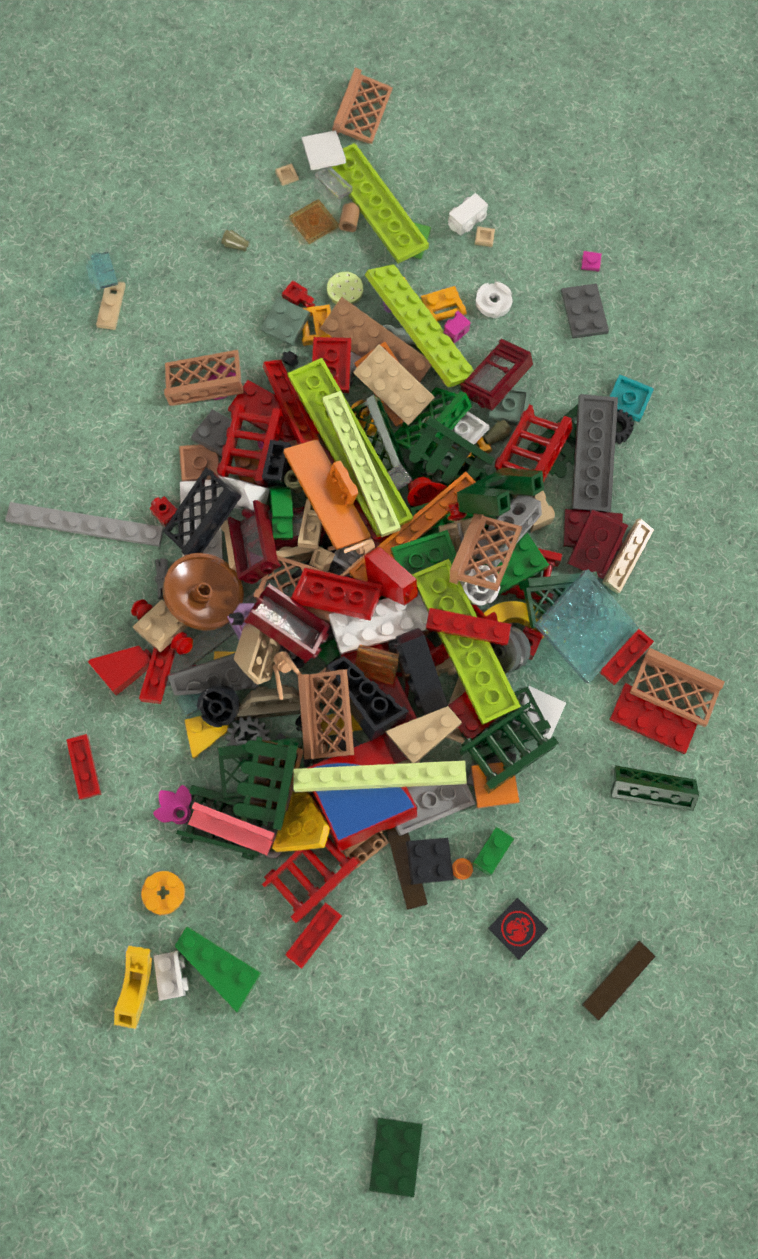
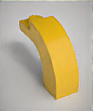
[484,601,550,639]
[114,946,152,1029]

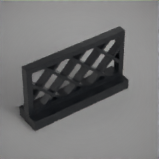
[163,467,242,556]

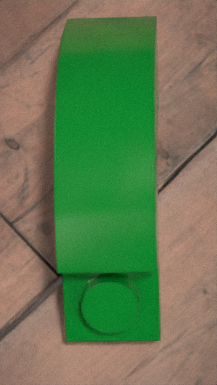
[269,488,293,540]

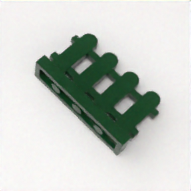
[527,404,578,478]
[408,416,495,484]
[233,736,299,830]

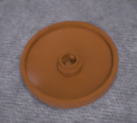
[162,553,244,630]

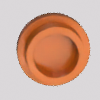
[452,858,473,880]

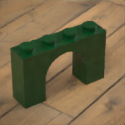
[457,468,544,516]

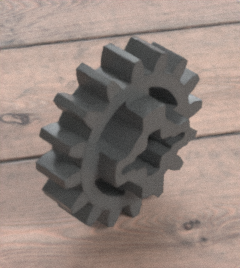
[225,716,271,761]

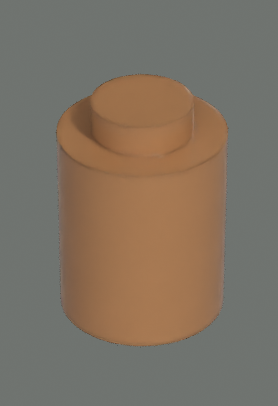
[339,203,360,232]

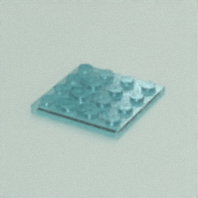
[534,569,639,683]

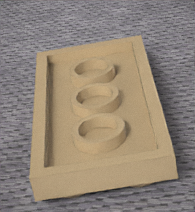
[353,344,435,426]

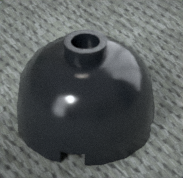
[197,685,240,727]

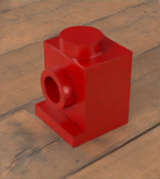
[149,496,177,527]
[523,626,544,660]

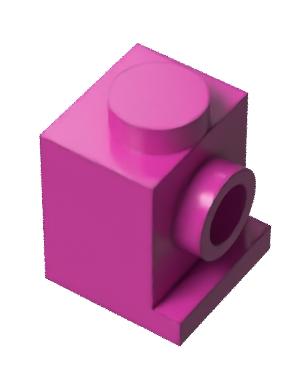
[443,311,471,344]

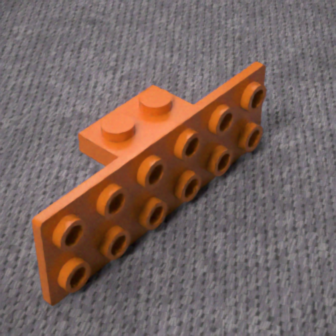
[283,440,371,550]

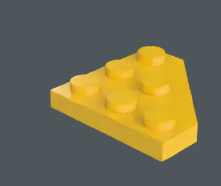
[272,791,330,852]

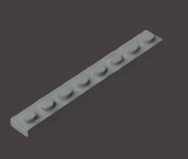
[5,502,164,547]

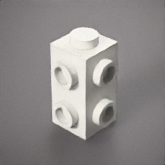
[448,193,488,236]

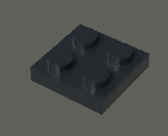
[406,838,454,885]

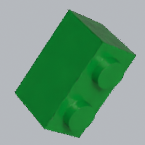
[472,827,514,876]

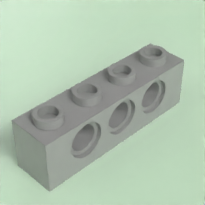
[475,495,542,567]

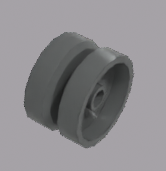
[490,627,531,674]

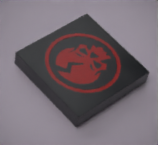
[488,898,548,960]

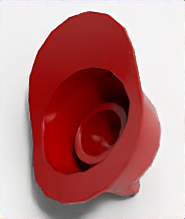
[407,477,447,507]

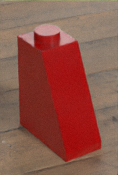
[364,547,418,606]
[88,645,152,696]

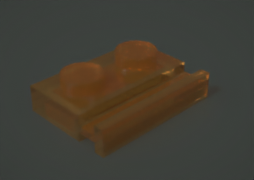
[355,644,399,685]

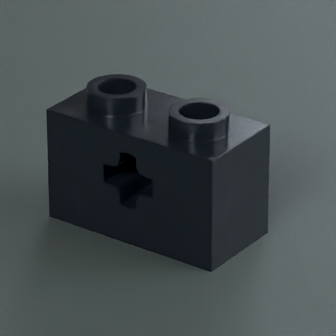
[262,440,292,487]

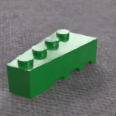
[175,926,262,1013]

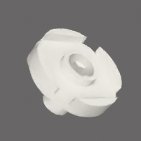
[476,282,512,318]

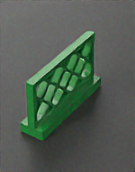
[394,387,472,459]

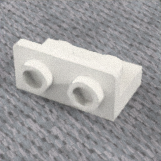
[153,951,189,1001]

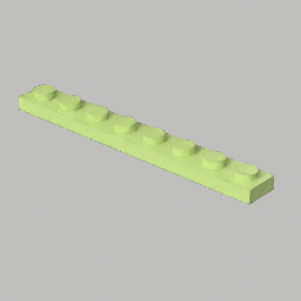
[322,391,401,537]
[294,761,467,792]

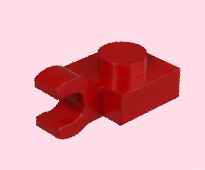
[282,280,315,308]

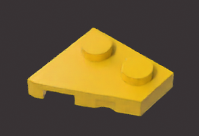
[184,716,229,759]

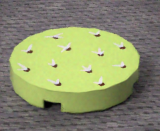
[327,272,363,304]

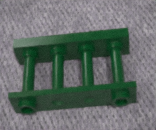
[459,702,559,794]
[176,785,263,861]

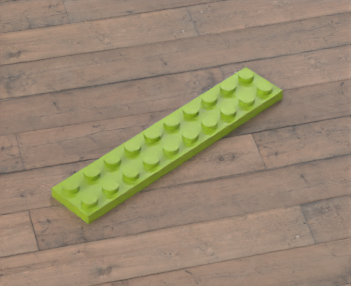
[288,358,413,537]

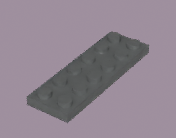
[571,394,618,512]

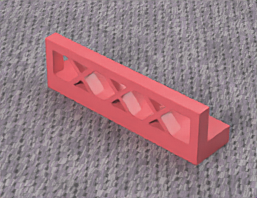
[188,802,275,856]

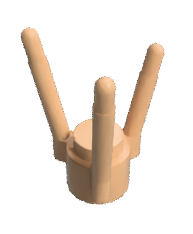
[328,537,375,576]
[272,651,302,700]

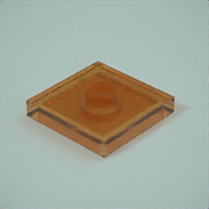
[289,199,339,244]

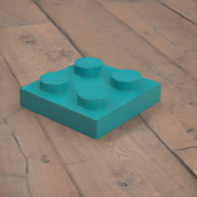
[610,374,654,422]

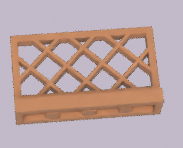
[332,67,393,144]
[164,350,243,406]
[450,513,522,591]
[254,555,337,625]
[630,648,725,727]
[298,669,354,759]

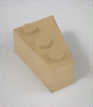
[386,706,462,763]

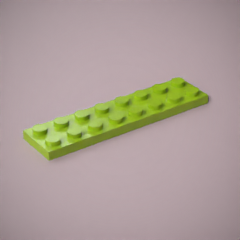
[329,143,429,264]
[365,264,474,388]
[412,559,521,725]

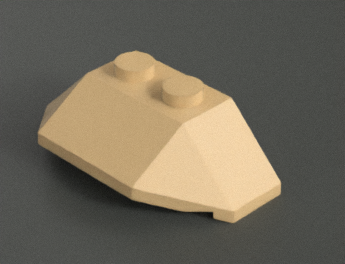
[234,611,280,684]

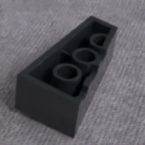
[395,628,448,715]
[325,656,409,741]

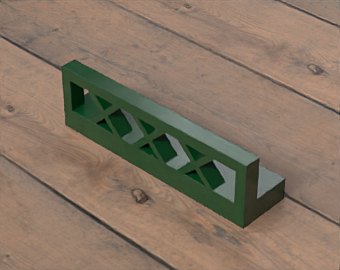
[611,765,699,811]

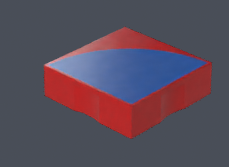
[308,736,417,852]

